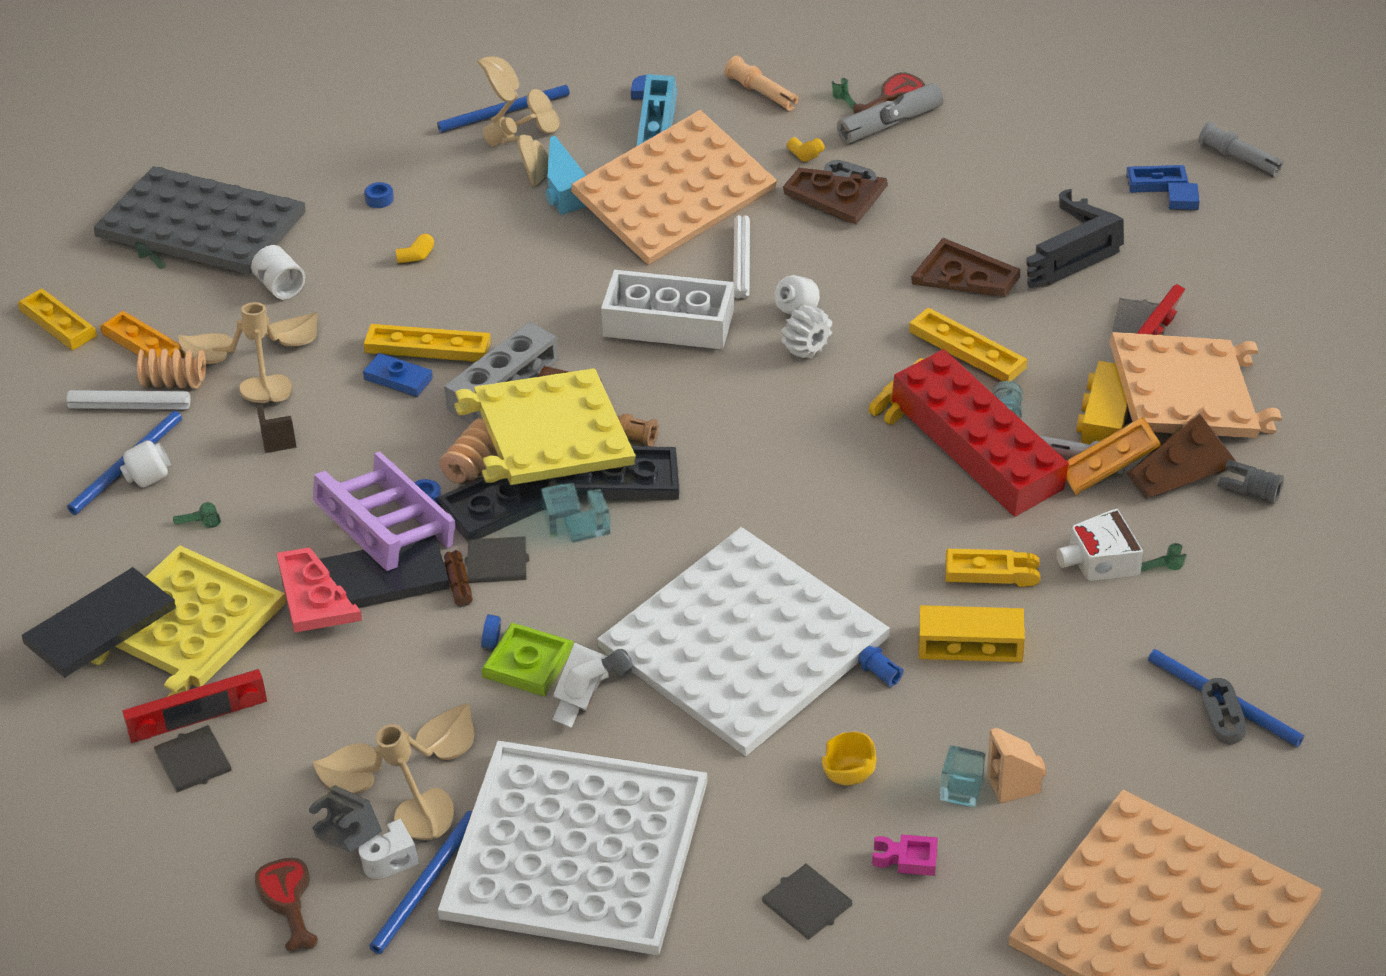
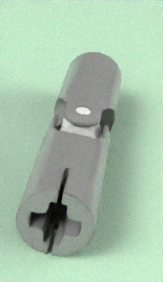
[837,83,943,144]

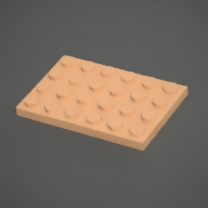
[571,110,777,265]

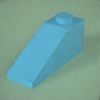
[636,74,678,146]
[545,136,587,215]

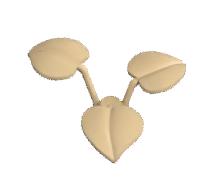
[476,56,560,187]
[178,302,318,403]
[313,703,475,840]

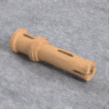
[724,56,799,111]

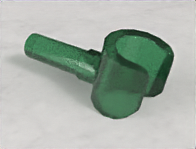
[831,78,856,110]
[134,242,166,269]
[173,502,221,528]
[1141,543,1187,571]

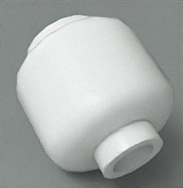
[774,275,820,315]
[120,440,171,488]

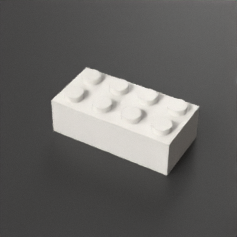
[601,270,734,349]

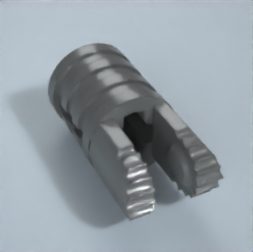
[1217,459,1284,504]

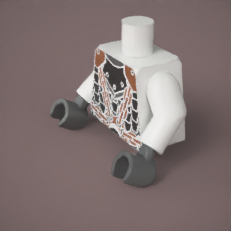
[552,643,634,728]

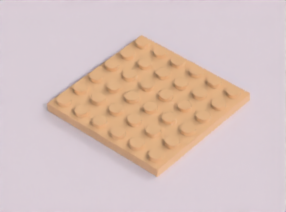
[1008,790,1322,976]

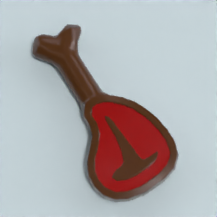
[853,72,925,114]
[255,858,318,952]

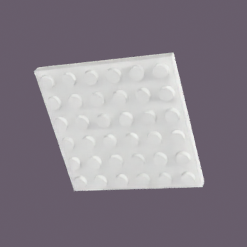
[597,527,890,757]
[438,741,707,956]

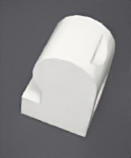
[358,819,419,879]

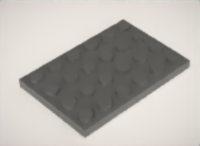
[94,166,306,275]

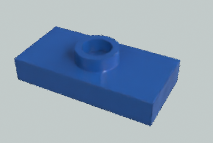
[363,353,433,397]

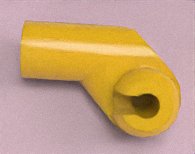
[786,137,825,162]
[396,233,435,264]

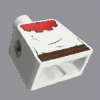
[1056,509,1143,581]

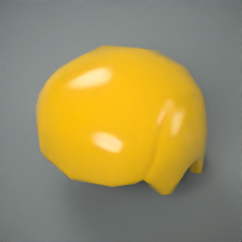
[822,731,877,786]

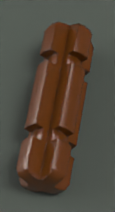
[444,550,473,606]

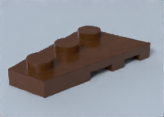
[783,167,888,225]
[911,238,1020,297]
[1126,414,1236,499]

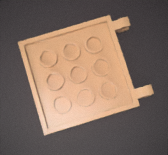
[1109,332,1282,438]

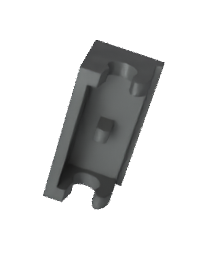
[309,785,382,853]

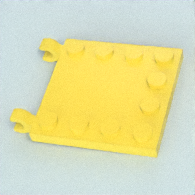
[454,368,635,485]
[91,545,286,696]

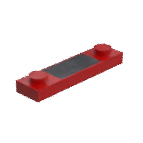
[122,669,267,743]

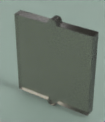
[1112,298,1166,336]
[464,536,530,583]
[154,725,232,793]
[762,863,852,940]

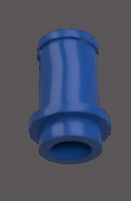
[858,646,904,687]

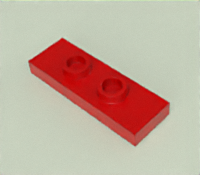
[1136,284,1186,335]

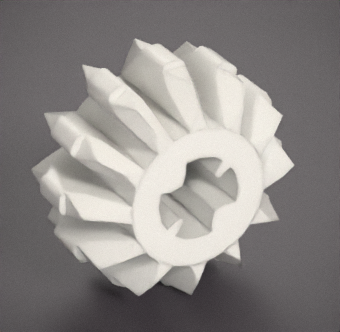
[781,304,833,359]

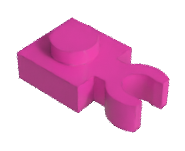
[872,834,938,876]

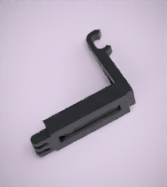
[1026,189,1124,288]

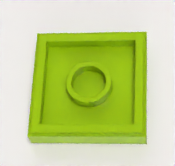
[481,622,574,697]

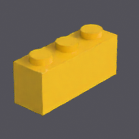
[1076,361,1129,445]
[919,605,1025,662]

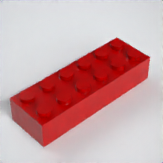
[891,349,1069,517]

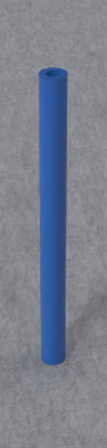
[437,84,570,133]
[67,411,182,515]
[1148,649,1304,747]
[369,811,472,954]

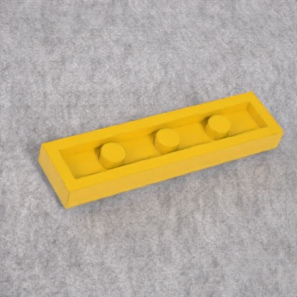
[909,307,1027,384]
[364,324,491,362]

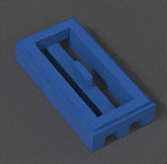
[1126,165,1189,193]

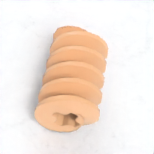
[137,349,206,389]
[439,418,497,484]

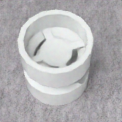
[251,245,306,300]

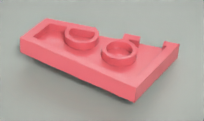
[277,547,362,633]

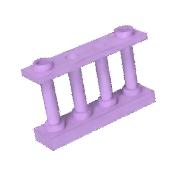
[313,451,455,571]

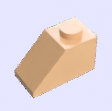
[987,728,1046,803]

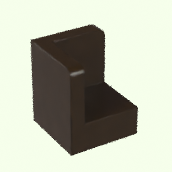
[256,405,297,453]

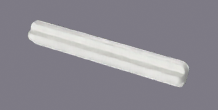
[733,215,750,299]
[66,390,191,410]

